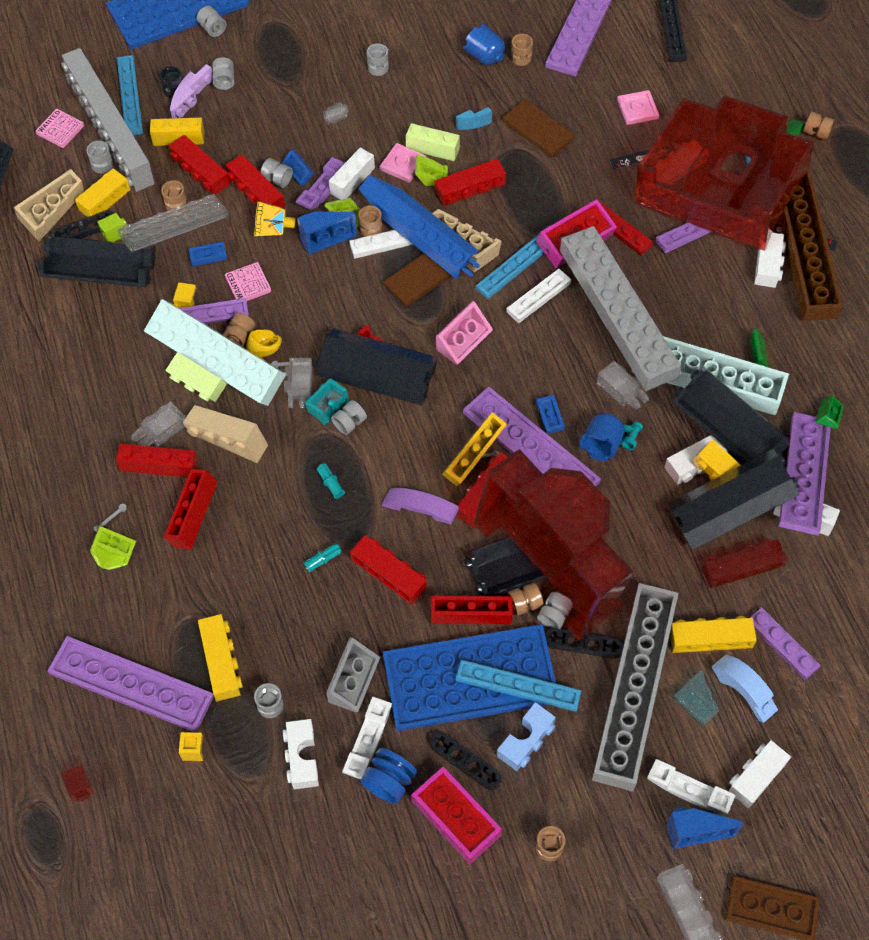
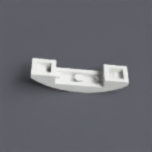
[342,697,392,779]
[647,759,736,815]

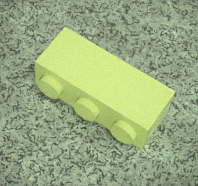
[406,124,460,161]
[165,352,227,402]

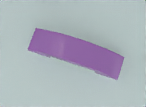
[296,157,345,210]
[382,488,459,524]

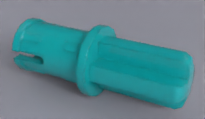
[317,463,345,499]
[303,543,341,573]

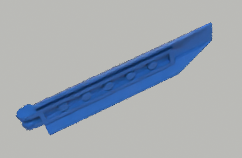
[359,175,481,279]

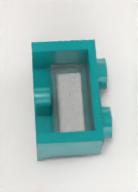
[305,379,349,426]

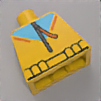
[254,201,296,236]

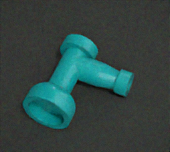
[621,422,643,450]

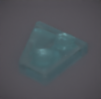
[673,670,719,727]

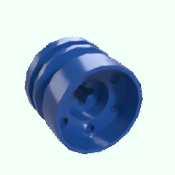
[360,748,417,804]

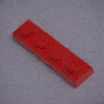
[600,202,653,256]

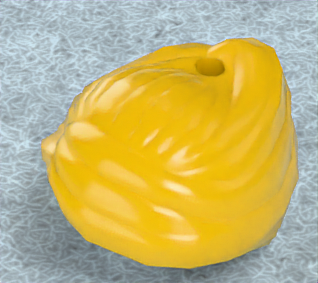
[246,330,282,358]

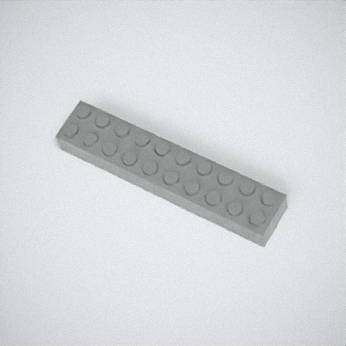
[61,48,155,192]
[560,226,681,391]
[592,583,678,791]

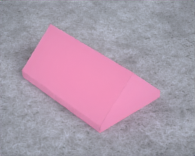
[436,301,493,365]

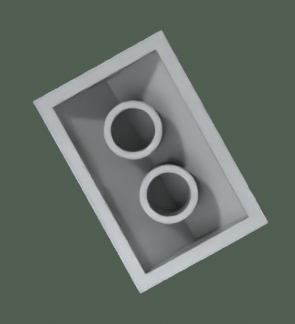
[326,637,380,712]

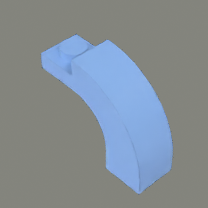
[712,655,778,723]

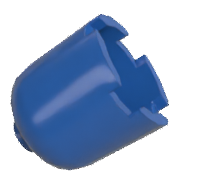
[463,23,505,66]
[579,413,625,462]

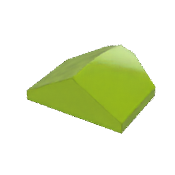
[415,154,448,186]
[324,198,361,228]
[90,526,136,570]

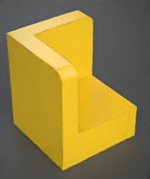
[173,282,196,308]
[179,732,203,761]

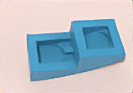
[456,107,492,130]

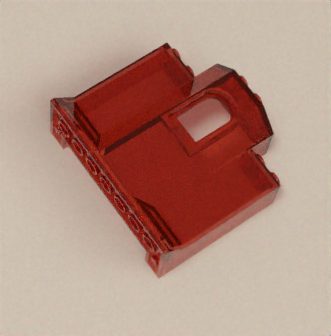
[636,95,814,251]
[474,449,633,641]

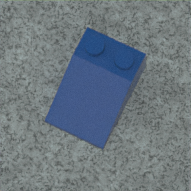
[298,212,357,255]
[666,807,743,849]

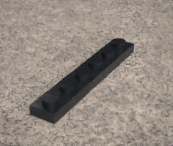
[659,0,687,62]

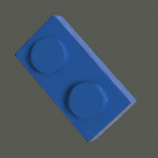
[282,149,314,186]
[189,242,227,267]
[536,395,565,434]

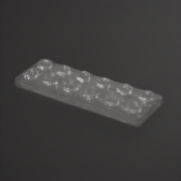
[117,194,229,252]

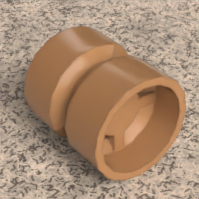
[511,34,533,66]
[803,111,834,140]
[161,181,187,214]
[359,205,382,237]
[223,313,255,347]
[507,582,543,616]
[535,826,566,862]

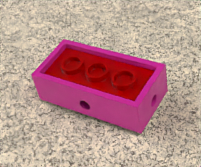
[536,199,617,269]
[411,767,502,865]

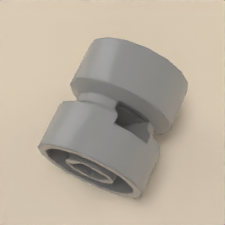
[197,6,226,37]
[367,43,389,76]
[212,57,234,90]
[86,141,113,173]
[260,158,293,188]
[331,400,367,435]
[537,592,573,629]
[254,683,284,718]

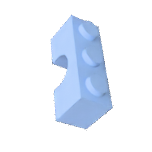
[497,702,556,771]

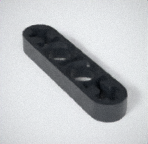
[50,210,114,239]
[545,628,623,659]
[431,733,501,790]

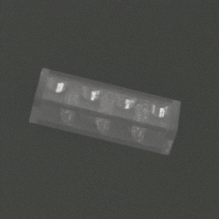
[656,864,723,940]

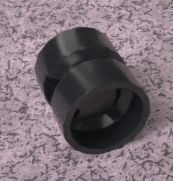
[160,66,182,98]

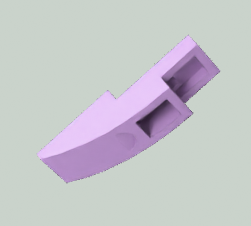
[170,64,213,119]

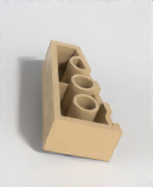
[14,169,84,241]
[432,209,501,273]
[183,405,268,463]

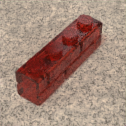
[702,539,787,588]

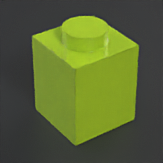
[97,213,128,242]

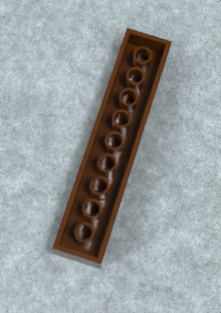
[770,162,843,321]

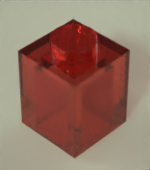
[61,765,94,802]

